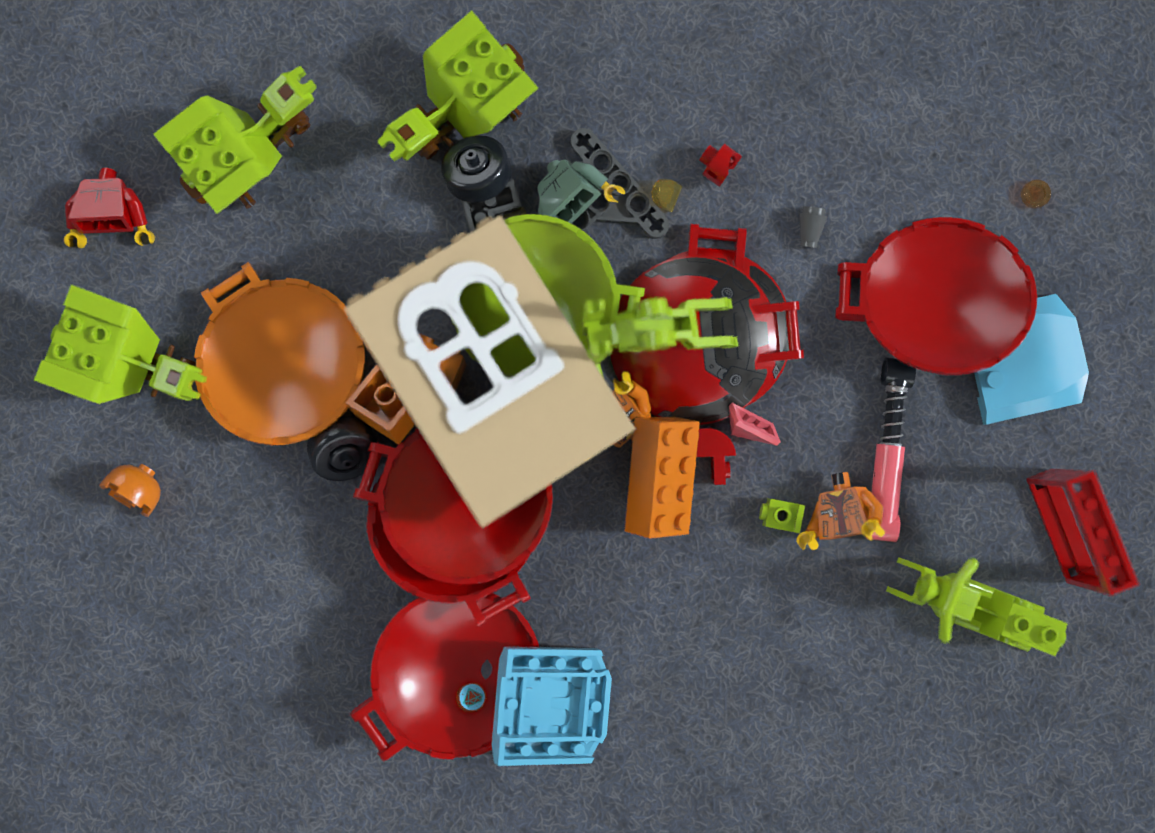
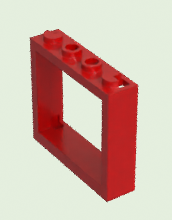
[1026,468,1139,596]

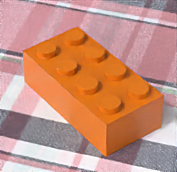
[625,417,699,539]

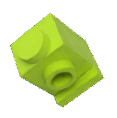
[759,498,805,534]

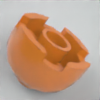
[100,464,161,517]

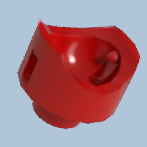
[699,144,742,187]

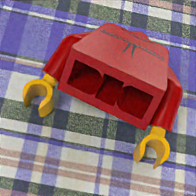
[64,168,155,248]

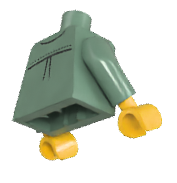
[537,159,625,224]

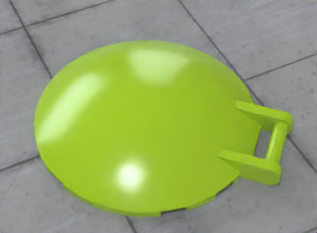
[451,214,645,379]

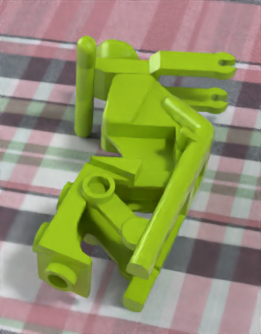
[886,557,1068,656]

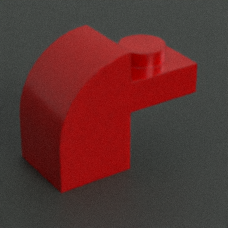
[696,428,736,485]

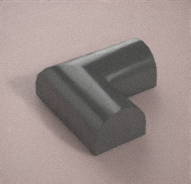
[461,180,521,233]

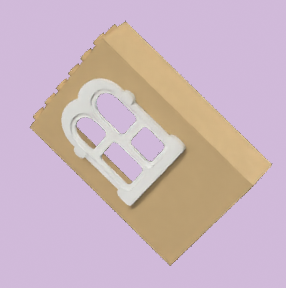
[344,215,635,527]

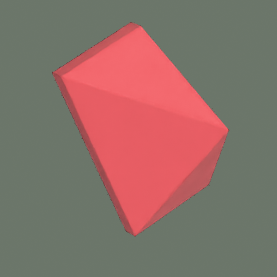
[729,402,780,446]

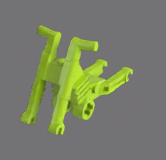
[582,297,738,378]

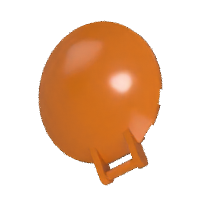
[194,262,365,445]

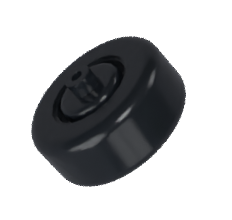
[441,135,511,203]
[307,417,377,481]

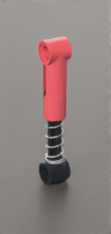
[865,357,916,542]

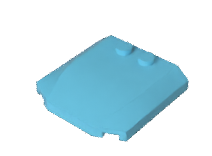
[974,294,1089,425]
[492,647,612,766]

